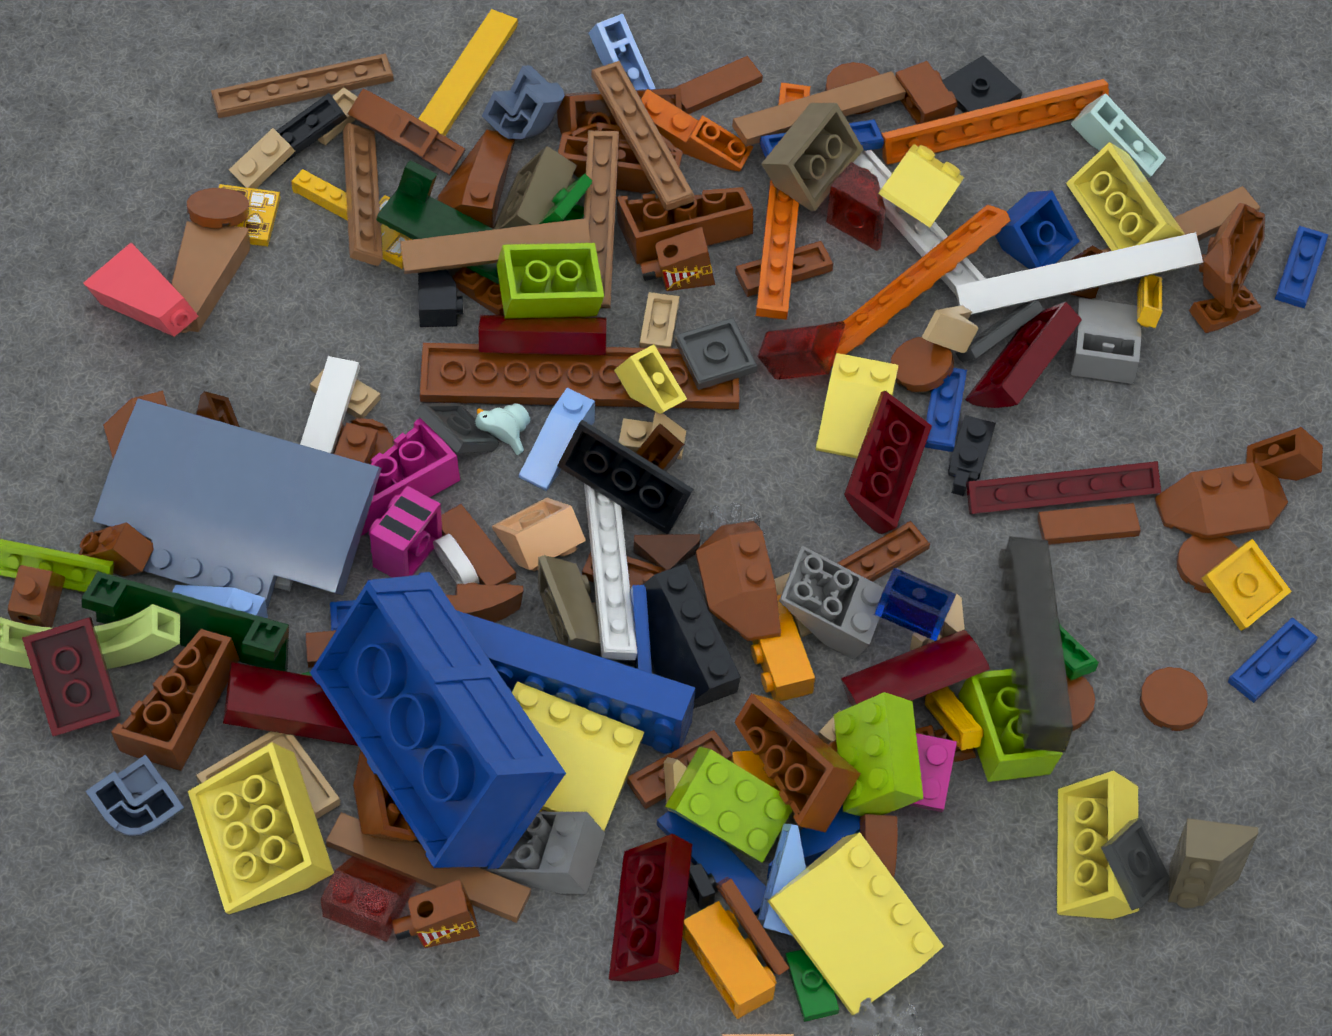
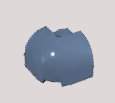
[482,65,565,139]
[86,755,185,836]

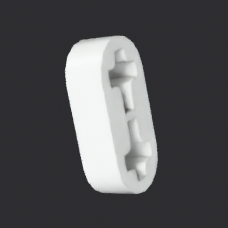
[433,534,479,584]

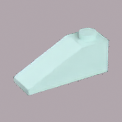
[1071,93,1166,178]

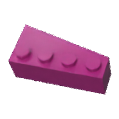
[361,418,460,536]

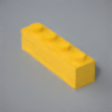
[292,169,348,221]
[1137,274,1163,328]
[925,686,983,751]

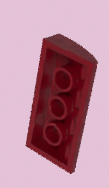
[965,302,1082,408]
[479,315,606,355]
[844,390,932,534]
[841,629,990,706]
[223,662,358,746]
[609,833,692,981]

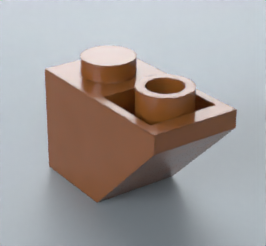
[78,522,154,577]

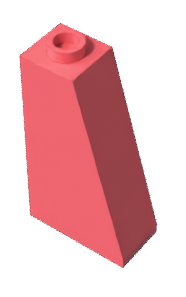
[83,243,199,337]

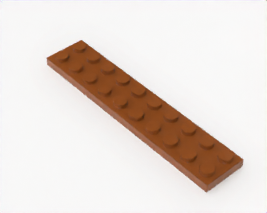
[420,343,739,409]

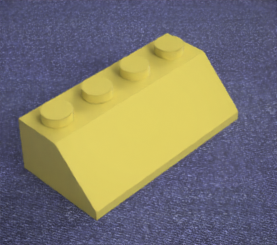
[1066,142,1185,251]
[1057,770,1139,919]

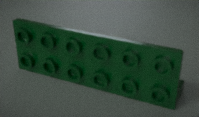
[376,160,499,284]
[81,571,289,672]

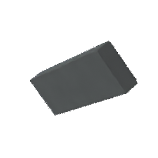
[956,300,1044,362]

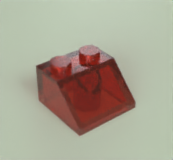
[826,162,886,251]
[757,321,845,380]
[320,856,416,942]

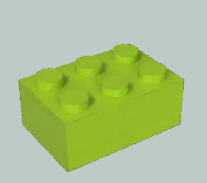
[496,243,604,319]
[958,666,1063,782]
[834,692,924,817]
[665,746,792,863]

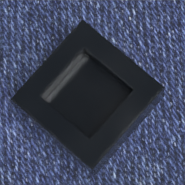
[688,863,718,910]

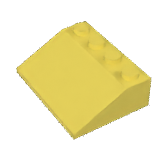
[512,681,644,831]
[188,742,334,914]
[768,832,944,1015]

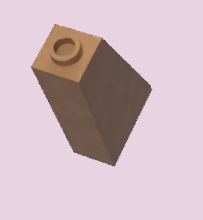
[171,221,251,333]

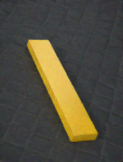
[418,9,518,136]

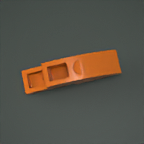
[641,89,753,172]

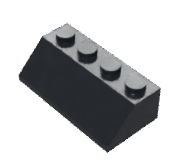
[557,420,695,534]
[642,563,741,709]

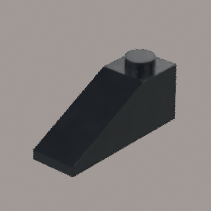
[418,269,463,327]

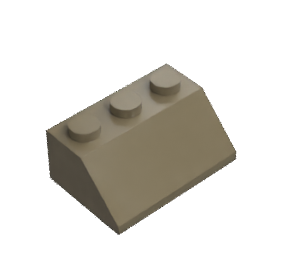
[761,103,864,211]
[493,146,577,230]
[538,555,602,657]
[1168,818,1258,908]

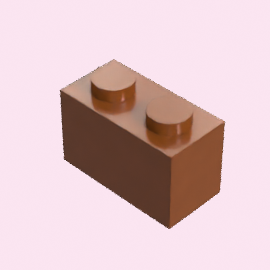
[896,61,957,124]

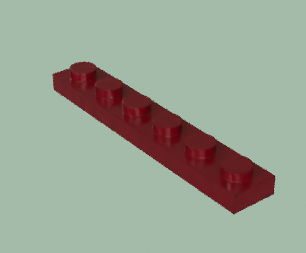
[966,461,1161,514]

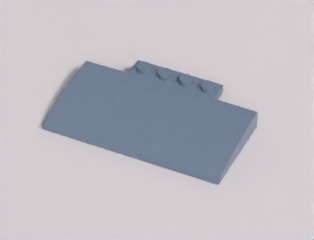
[93,398,382,608]

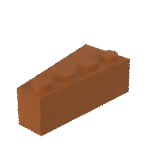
[616,187,753,264]
[111,629,240,771]
[734,693,861,832]

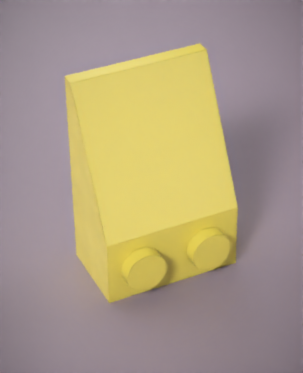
[878,144,965,228]
[816,353,899,458]

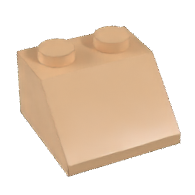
[492,498,586,571]

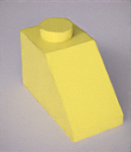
[614,344,687,414]

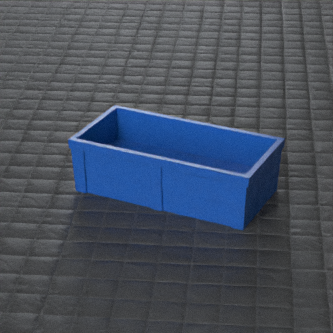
[310,572,566,869]

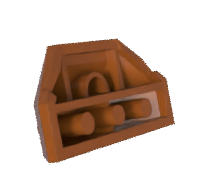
[558,122,683,194]
[1199,203,1265,309]
[1155,462,1288,539]
[696,521,781,641]
[353,750,418,841]

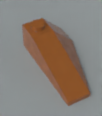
[557,88,682,134]
[437,130,516,229]

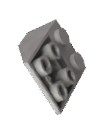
[1071,297,1141,384]
[779,546,889,659]
[480,811,605,894]

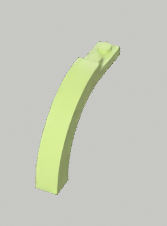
[0,604,180,669]

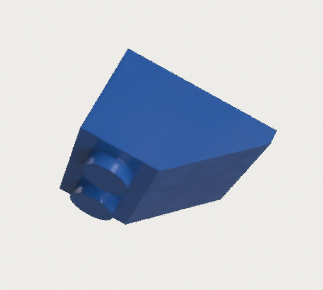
[995,190,1079,269]

